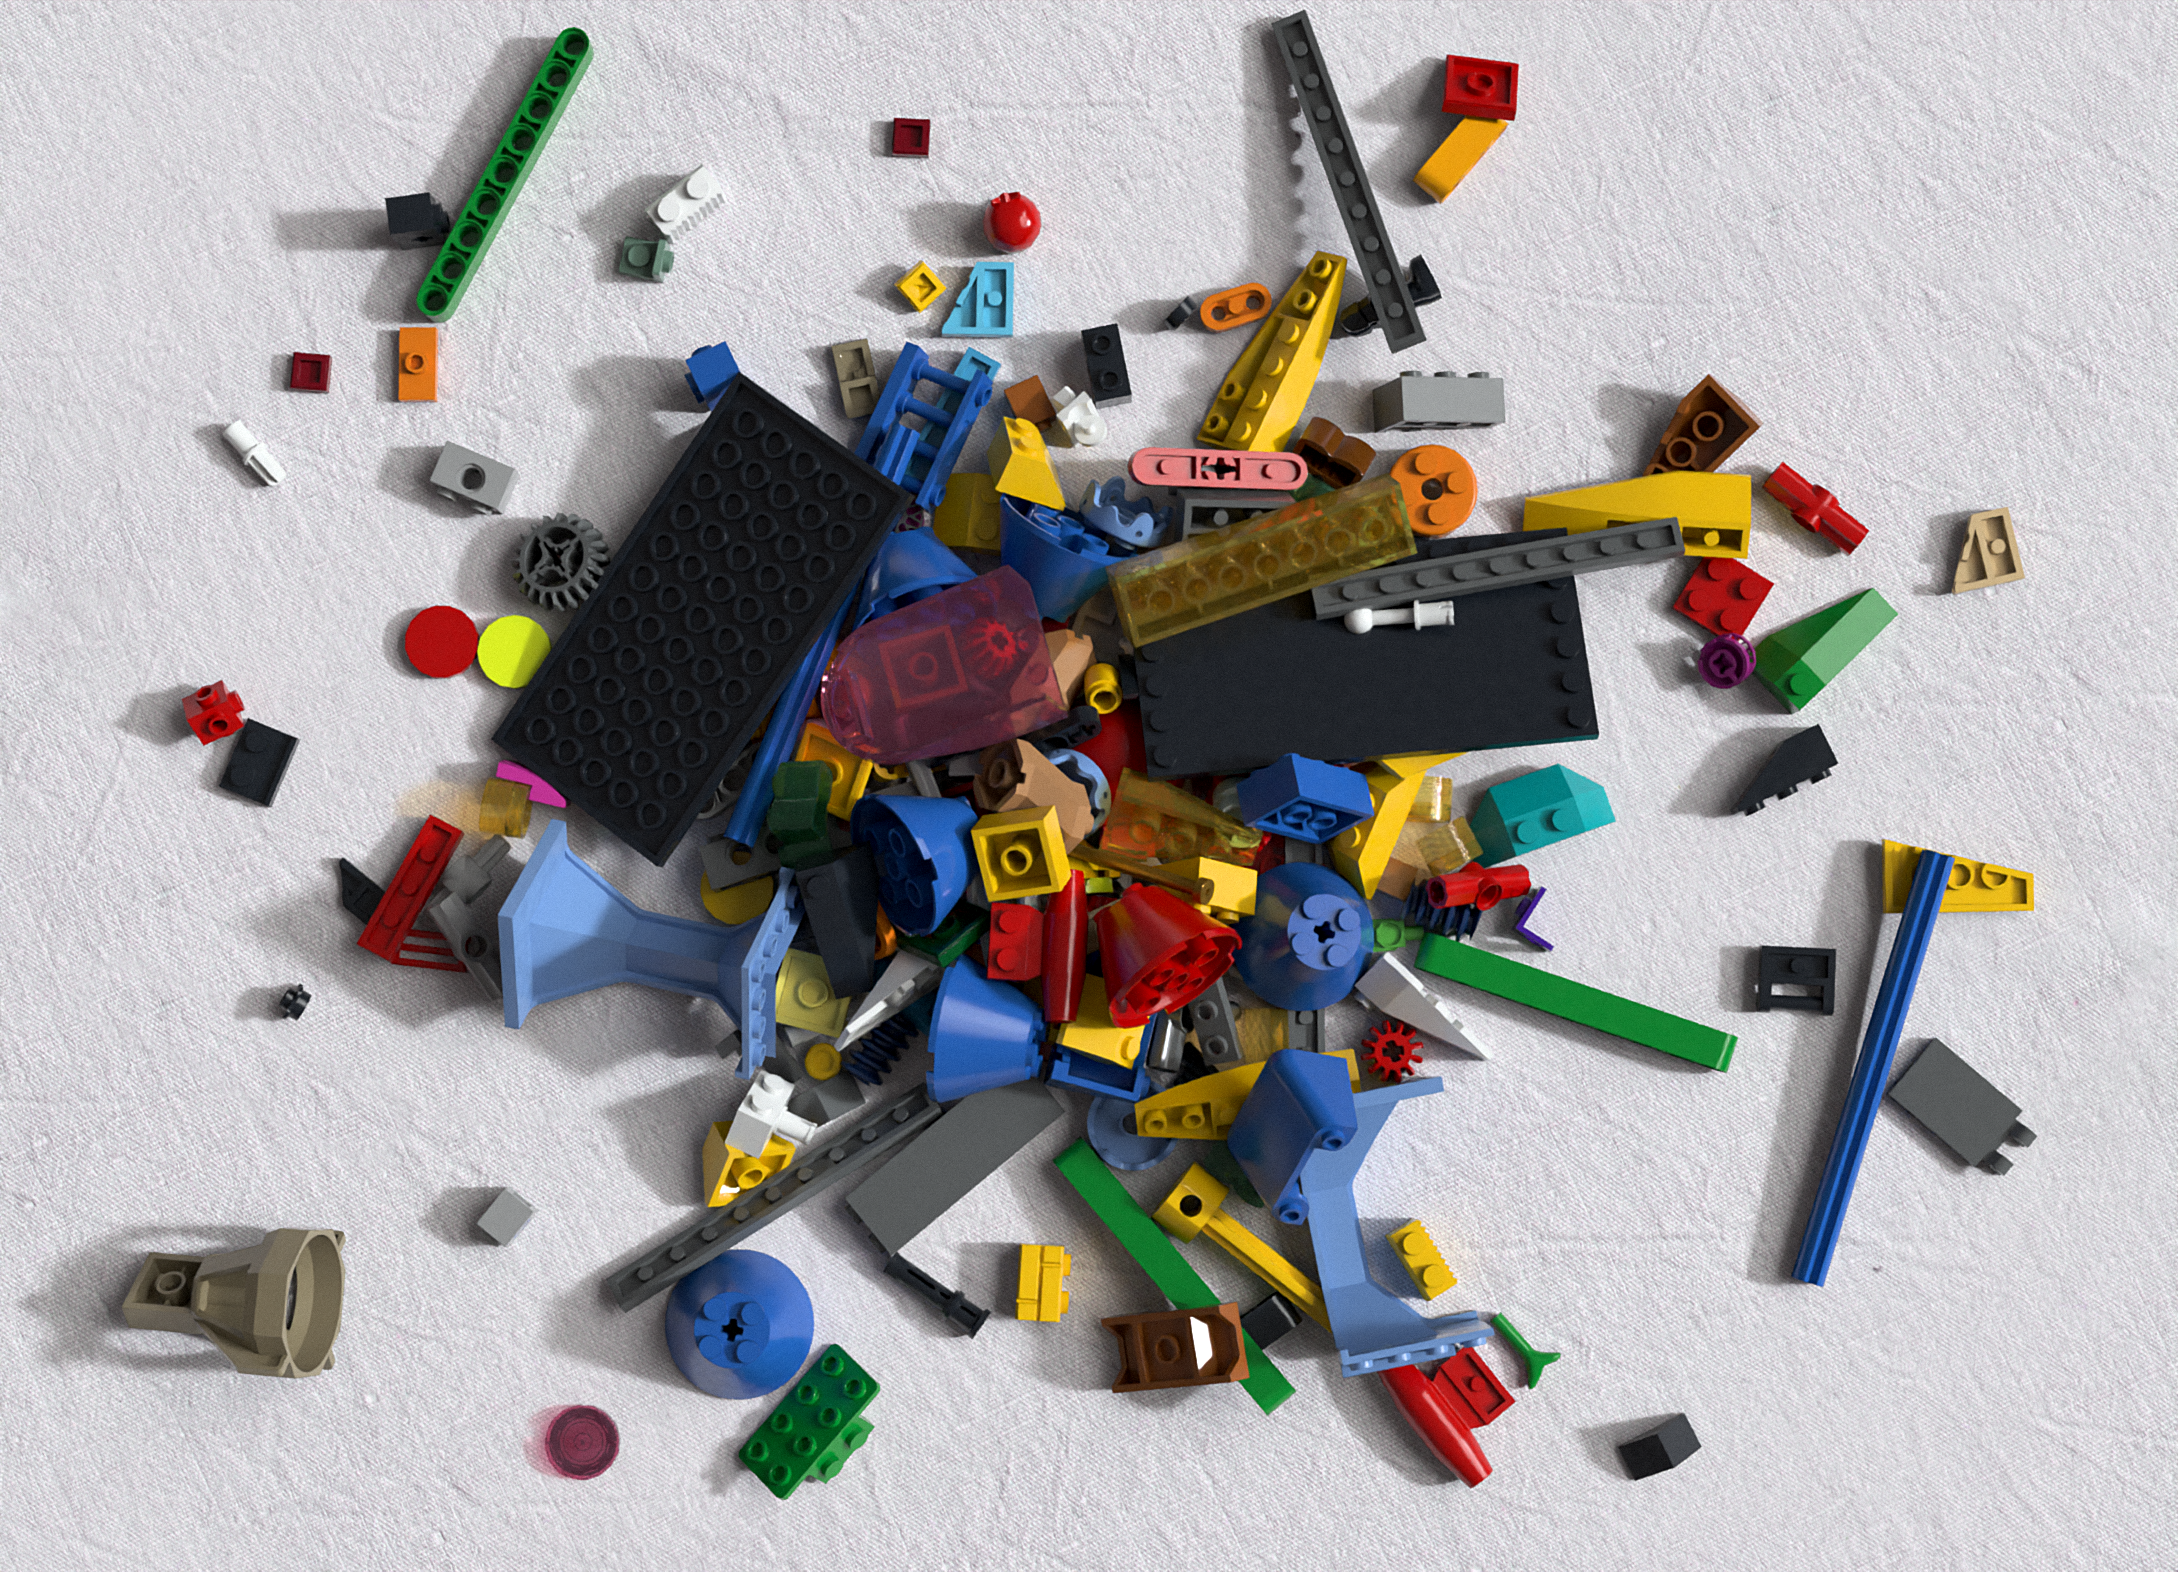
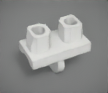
[1051,386,1107,448]

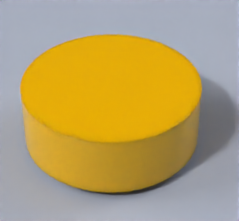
[805,1043,842,1080]

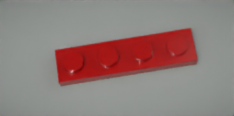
[356,815,465,963]

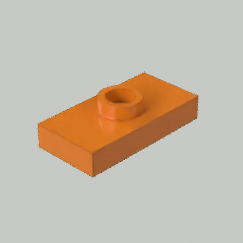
[398,327,438,402]

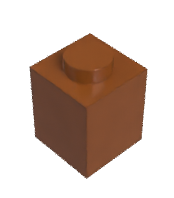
[1004,375,1056,434]

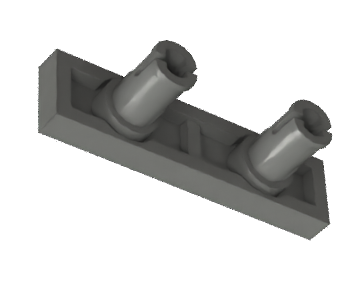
[1188,976,1244,1066]

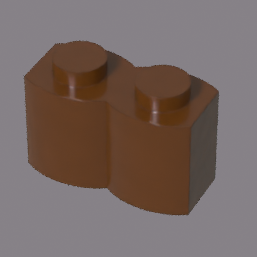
[1292,416,1376,494]

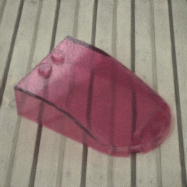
[821,564,1068,765]

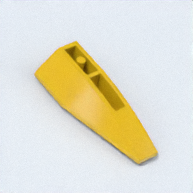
[1196,251,1348,452]
[1522,471,1751,559]
[1134,1049,1361,1140]

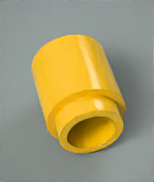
[1083,663,1123,714]

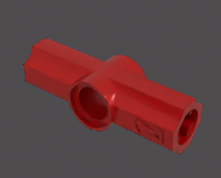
[1761,462,1869,556]
[1426,862,1532,911]

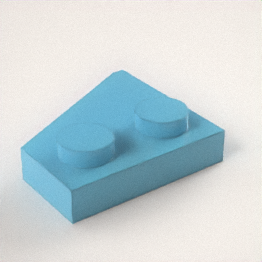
[942,262,1014,338]

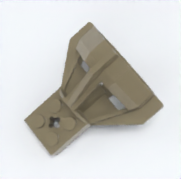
[121,1227,346,1379]

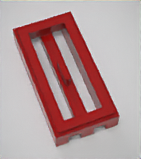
[391,929,471,973]

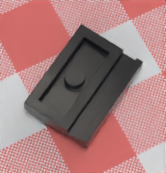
[219,718,301,807]

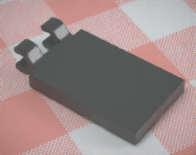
[1886,1038,2037,1176]

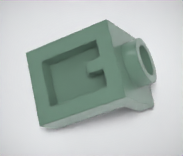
[618,236,674,283]

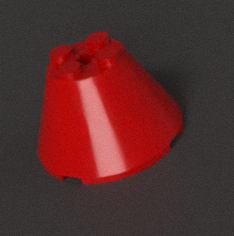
[1093,883,1242,1029]

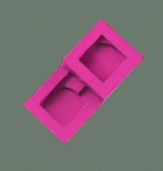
[496,759,572,808]

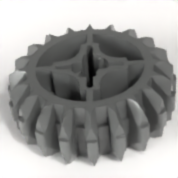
[510,512,610,612]

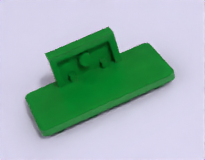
[739,1344,880,1500]

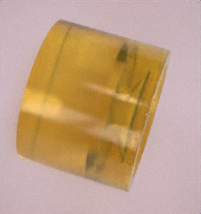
[1405,776,1453,823]
[479,777,533,839]
[1414,816,1484,877]
[1243,1008,1289,1065]

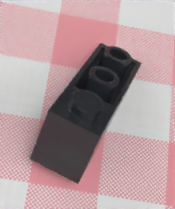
[1731,724,1839,817]

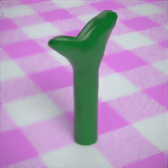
[1490,1312,1561,1389]

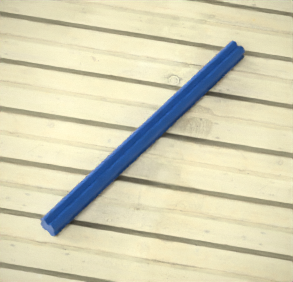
[724,422,920,847]
[1791,849,1955,1287]

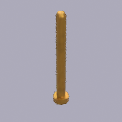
[1068,844,1215,905]

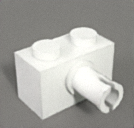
[725,1070,817,1159]

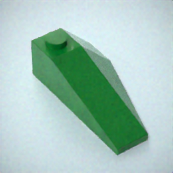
[1748,588,1898,715]

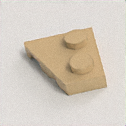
[1951,507,2025,595]

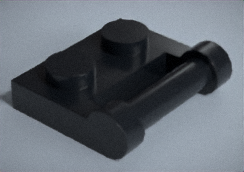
[1756,945,1836,1016]

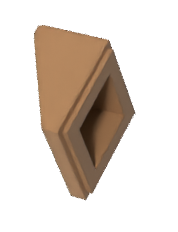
[1375,856,1418,903]

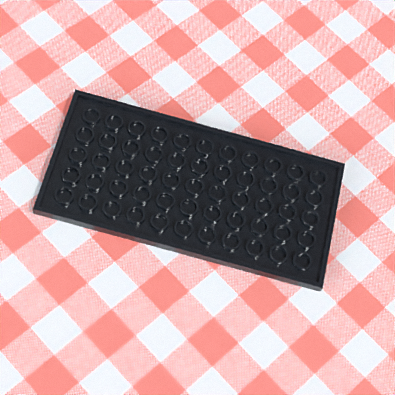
[491,372,915,868]
[1124,527,1599,782]

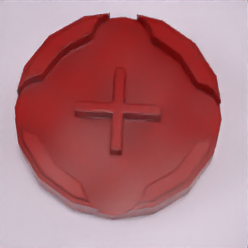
[405,605,480,679]

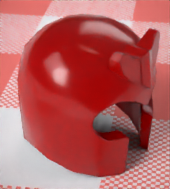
[983,191,1042,254]

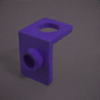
[1511,886,1554,952]

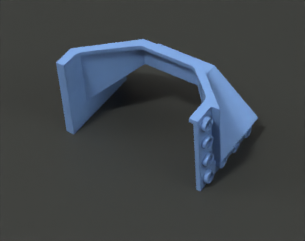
[498,819,806,1080]
[1299,1076,1495,1378]

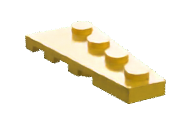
[1881,839,2034,913]

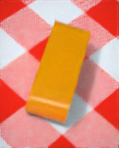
[1412,115,1509,204]

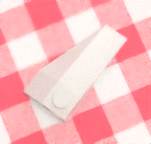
[834,945,968,1052]
[1353,952,1494,1061]

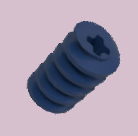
[1400,877,1483,942]
[840,1014,919,1087]

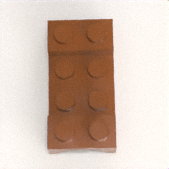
[1101,1302,1249,1393]

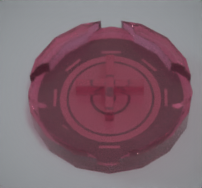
[545,1404,620,1480]

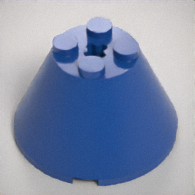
[998,493,1138,623]
[852,526,999,665]
[850,793,981,937]
[1229,862,1374,1011]
[926,953,1051,1103]
[665,1249,815,1400]

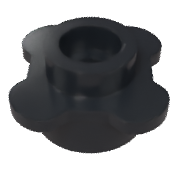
[278,983,312,1021]

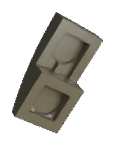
[831,338,880,419]

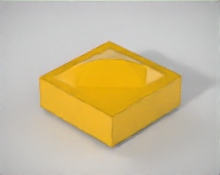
[894,260,947,313]

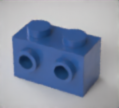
[684,341,740,412]

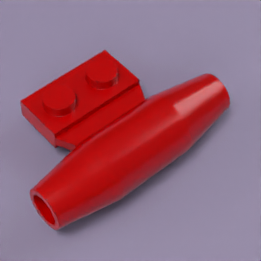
[986,869,1089,1024]
[1376,1345,1516,1489]

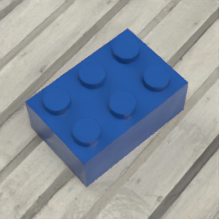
[1236,753,1375,844]

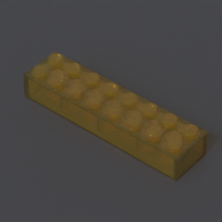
[1105,473,1417,648]

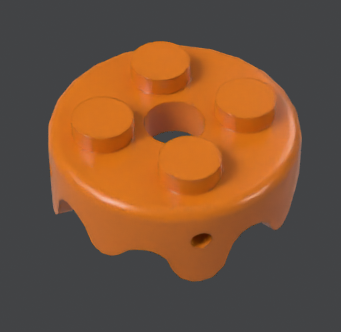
[1384,444,1478,539]

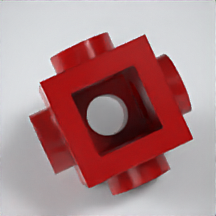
[182,680,245,746]

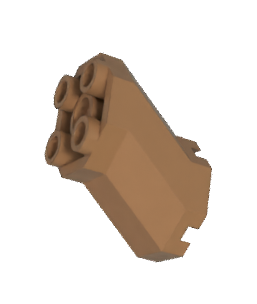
[992,629,1097,740]
[973,735,1094,855]

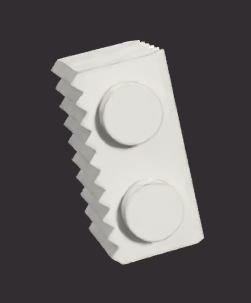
[645,164,726,244]

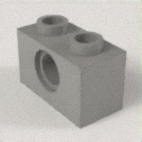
[429,440,520,516]

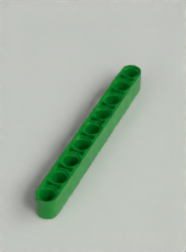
[416,27,594,323]
[1413,932,1738,1073]
[1052,1136,1297,1416]

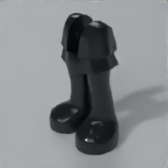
[1340,254,1442,337]

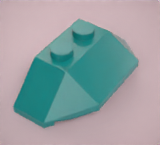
[1464,763,1616,869]

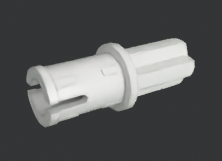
[223,421,287,487]

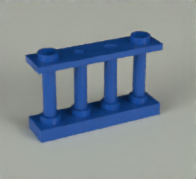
[855,341,993,515]

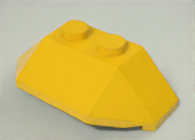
[1325,761,1427,900]

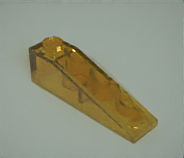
[1098,767,1263,866]

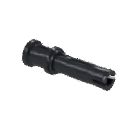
[883,1252,991,1340]

